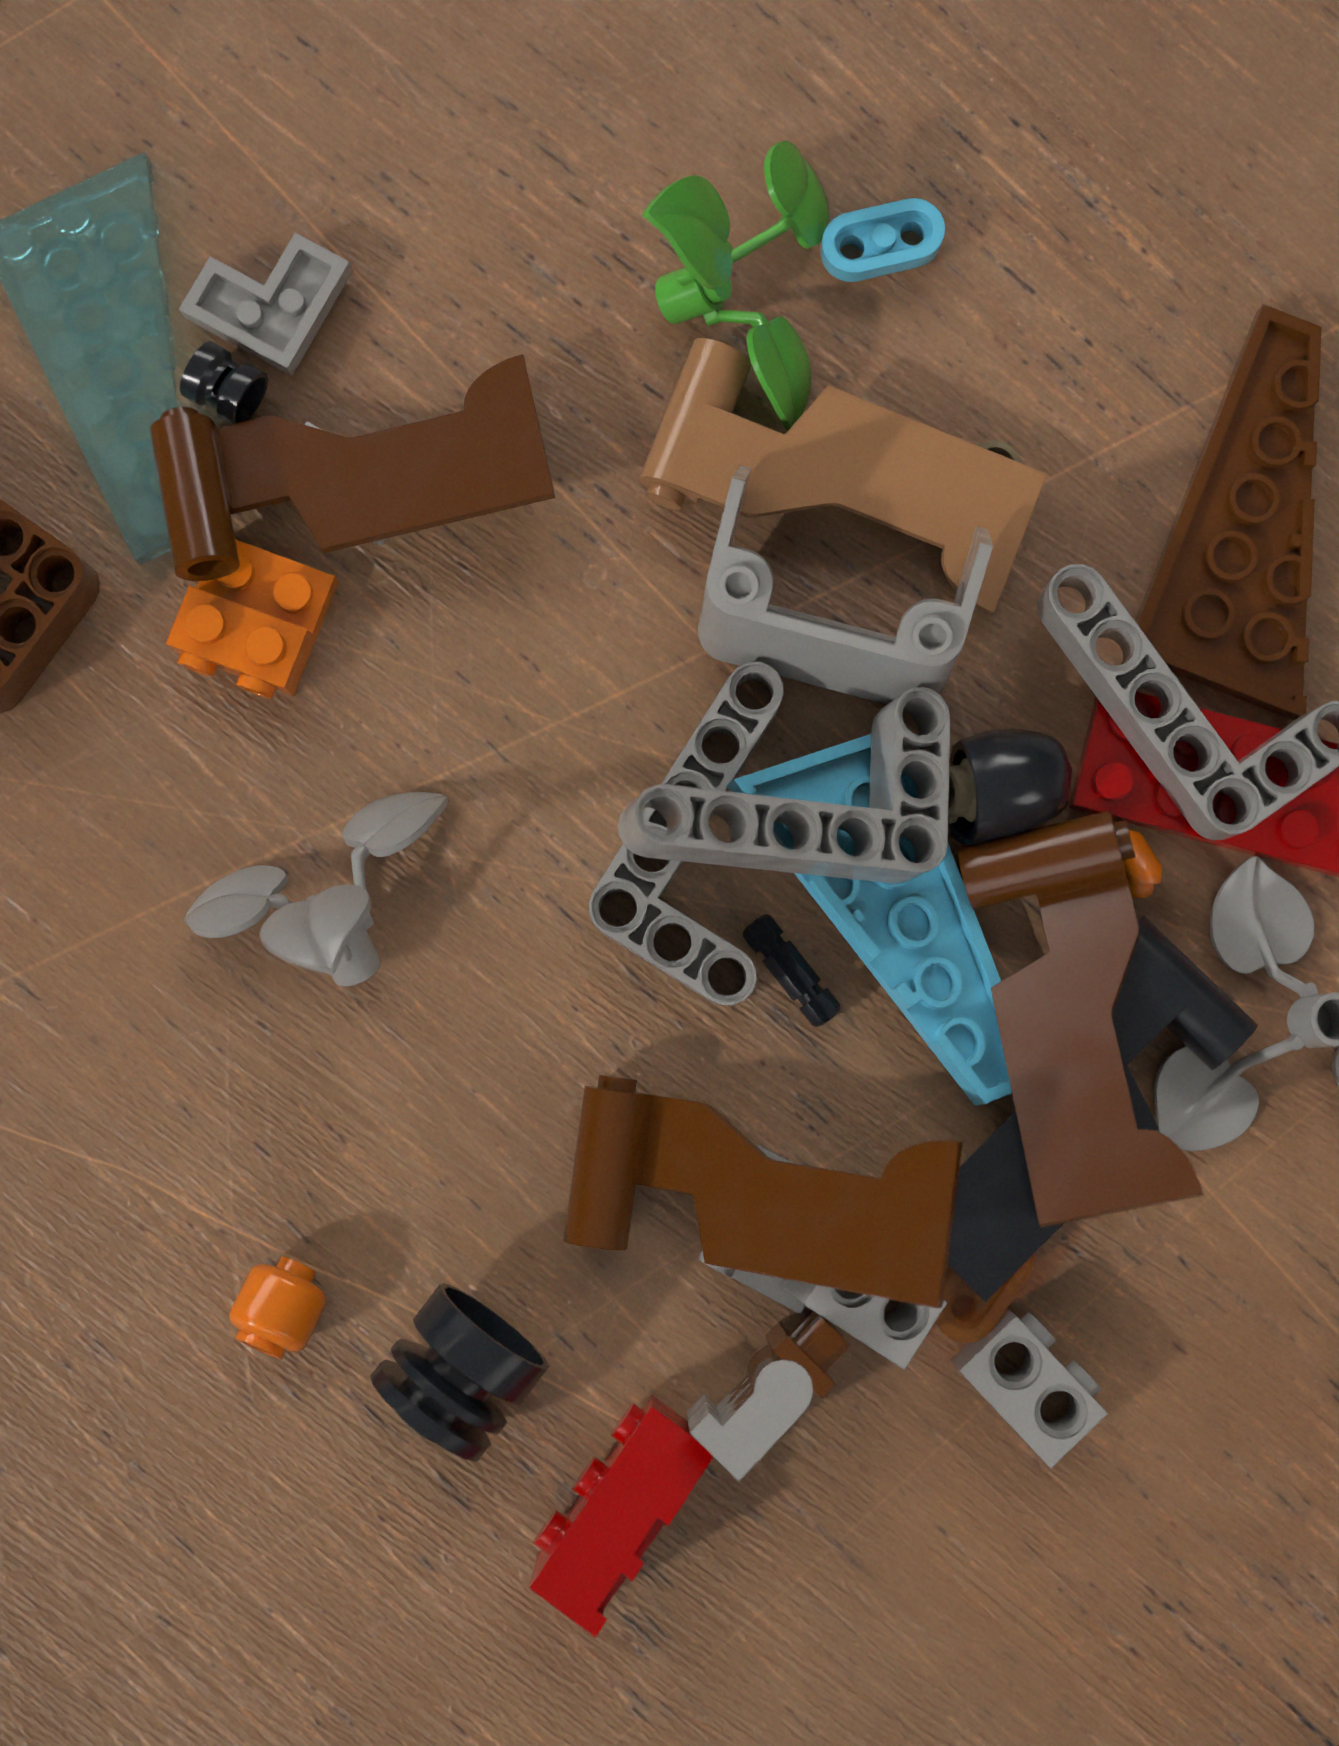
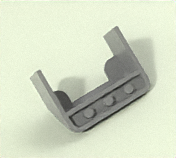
[698,465,993,704]

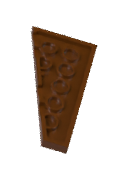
[1135,304,1322,721]

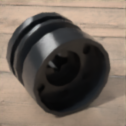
[370,1283,549,1462]

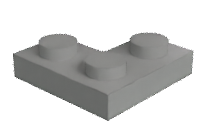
[179,233,353,376]

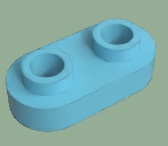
[820,198,945,282]

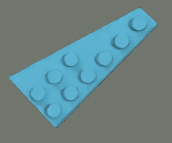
[726,734,1012,1106]

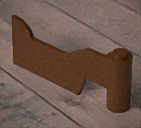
[149,354,556,581]
[958,810,1203,1227]
[563,1075,963,1308]

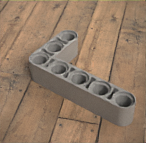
[1037,564,1339,840]
[589,662,784,1006]
[618,687,950,884]

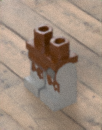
[686,1310,851,1481]

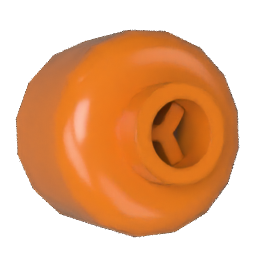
[229,1256,327,1360]

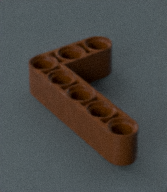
[0,499,100,714]

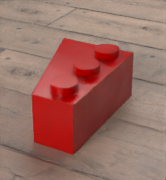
[529,1395,714,1638]

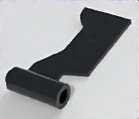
[948,916,1258,1302]

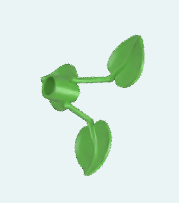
[642,140,829,433]

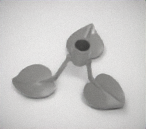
[183,792,450,986]
[1154,856,1339,1151]

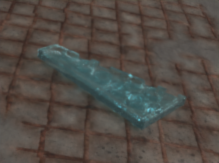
[0,152,181,565]

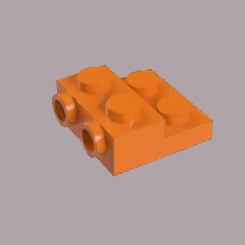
[166,539,339,699]

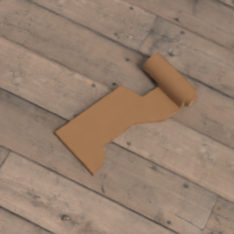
[639,338,1047,615]

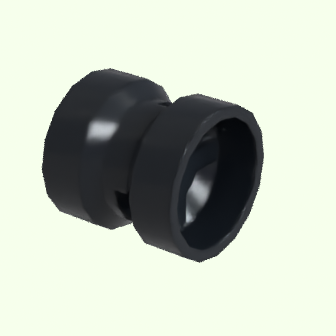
[179,341,268,425]

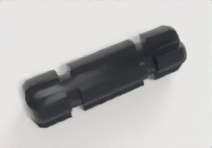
[743,914,841,1027]

